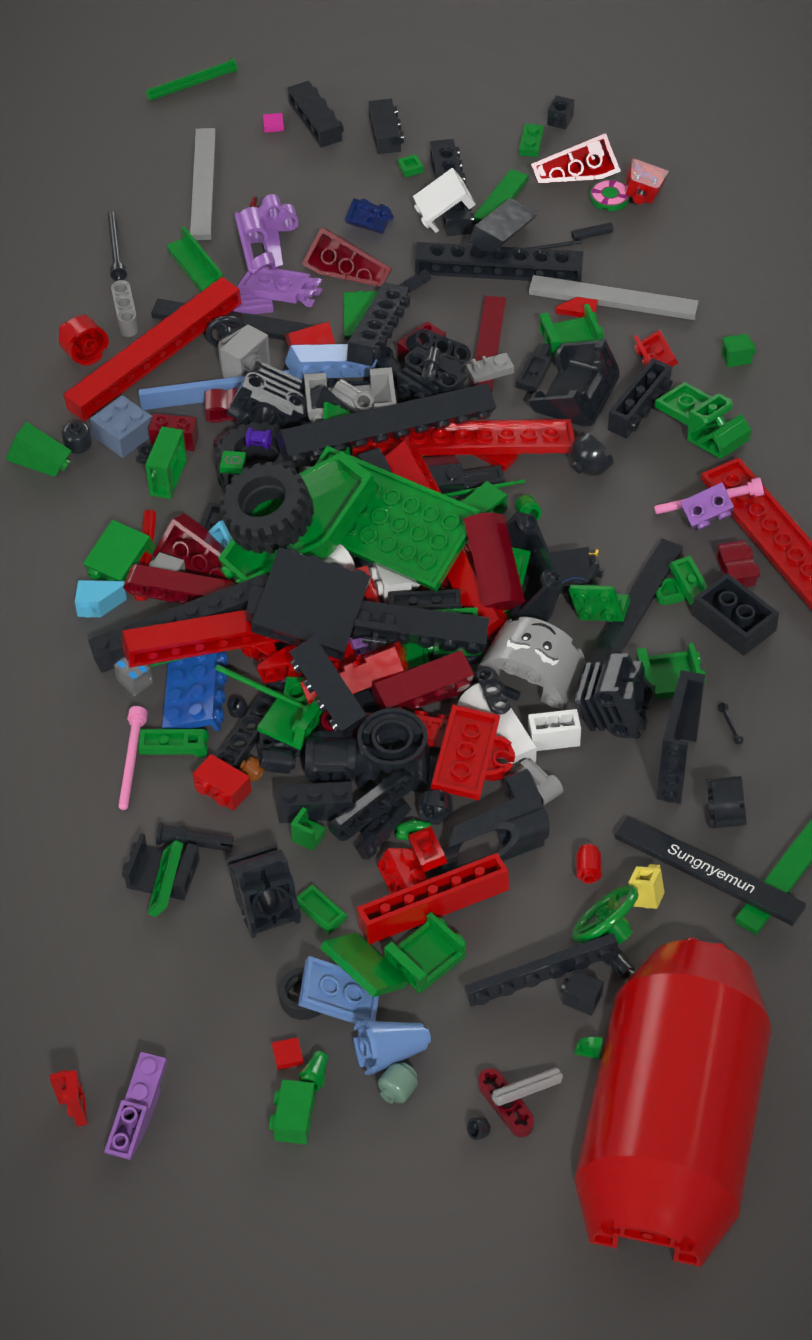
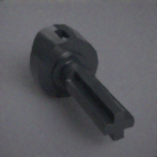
[419,755,453,825]

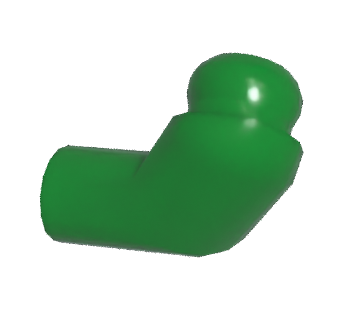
[395,819,431,840]

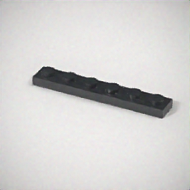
[464,933,619,1007]

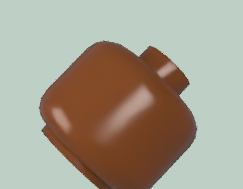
[240,756,265,781]

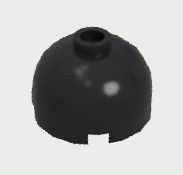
[570,432,614,476]

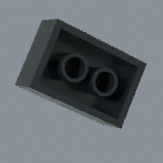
[692,573,779,656]

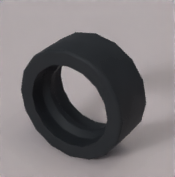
[279,967,321,1020]

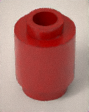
[576,844,602,884]

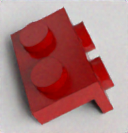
[634,330,678,367]
[377,848,428,894]

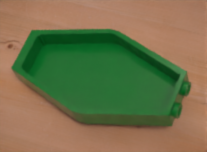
[218,451,377,584]

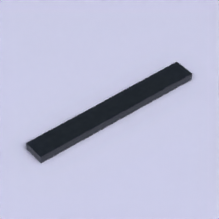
[151,298,315,341]
[584,538,683,670]

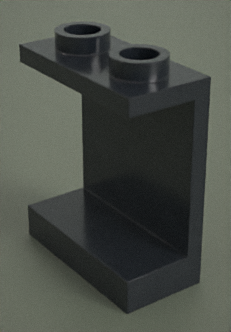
[122,833,200,901]

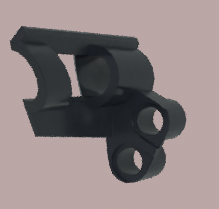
[435,768,550,876]

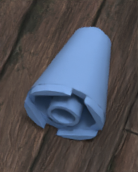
[354,1021,431,1075]

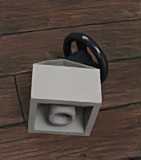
[206,316,271,379]

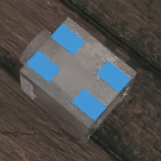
[114,657,153,696]

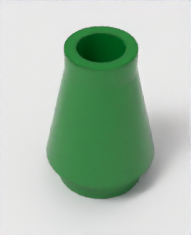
[299,1051,329,1092]

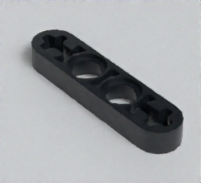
[330,770,414,841]

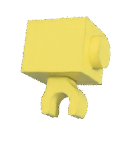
[629,864,665,909]

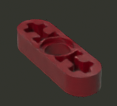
[478,1068,534,1137]

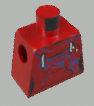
[625,158,669,204]

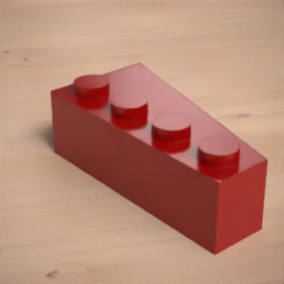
[301,641,409,704]

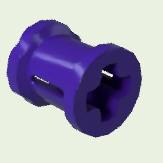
[246,427,272,450]

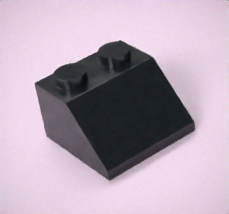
[423,455,465,497]

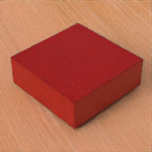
[272,1037,304,1070]

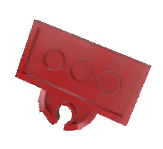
[431,705,515,800]

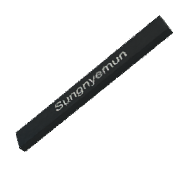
[615,816,806,926]

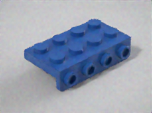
[162,651,228,732]

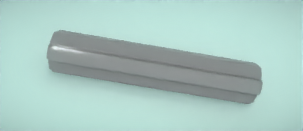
[491,1068,563,1106]

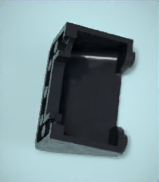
[529,340,620,427]
[506,512,562,622]

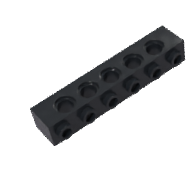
[430,139,475,236]
[347,282,411,366]

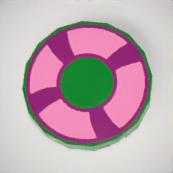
[590,179,630,212]

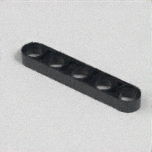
[217,681,285,769]

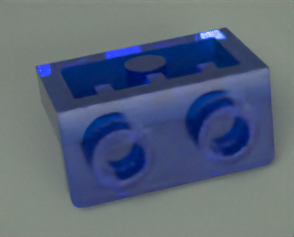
[345,198,394,234]

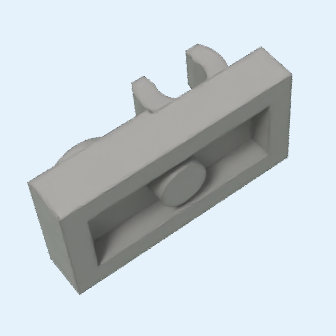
[466,353,514,384]

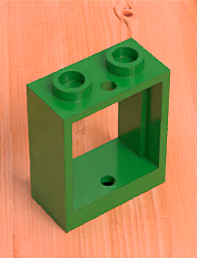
[145,427,187,499]

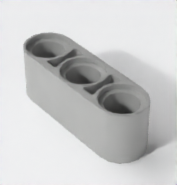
[111,280,138,337]

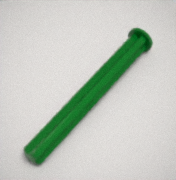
[146,57,238,101]

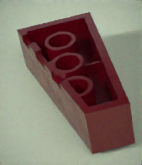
[371,650,474,711]

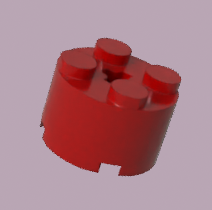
[59,314,109,366]

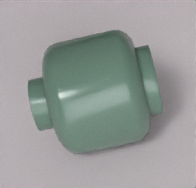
[378,1063,418,1104]

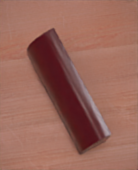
[464,512,525,611]

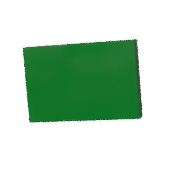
[320,932,409,997]

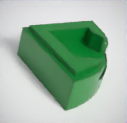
[574,1037,603,1059]

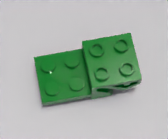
[655,382,751,459]

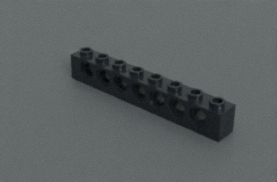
[415,242,583,282]

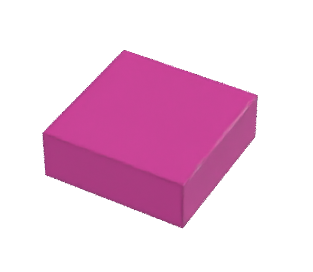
[263,113,284,133]

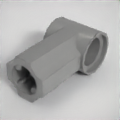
[332,379,374,413]
[515,759,564,806]

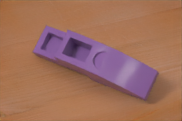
[104,1052,168,1160]

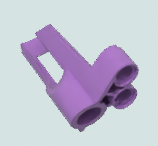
[235,194,299,274]

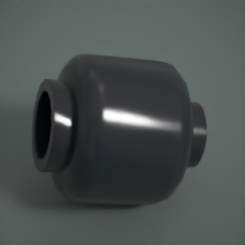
[62,421,92,454]

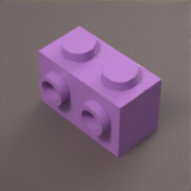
[680,483,734,530]

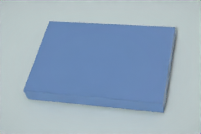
[298,956,379,1024]

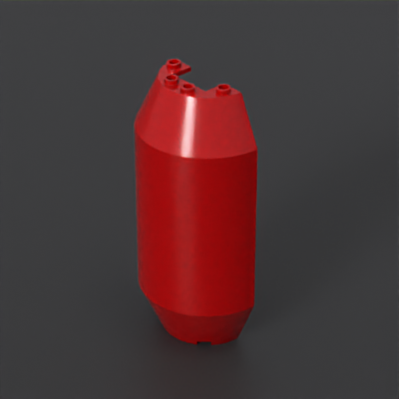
[574,937,772,1267]

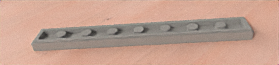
[190,128,216,240]
[529,275,699,320]

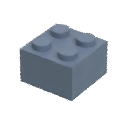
[90,395,152,458]

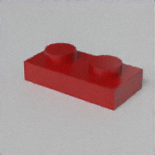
[408,826,448,872]

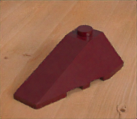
[302,227,392,287]
[153,513,236,583]

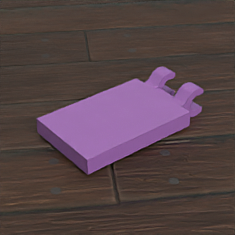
[237,267,323,307]

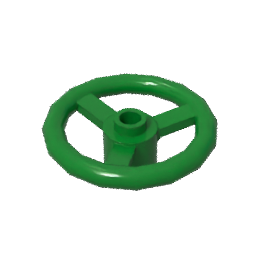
[572,885,639,944]

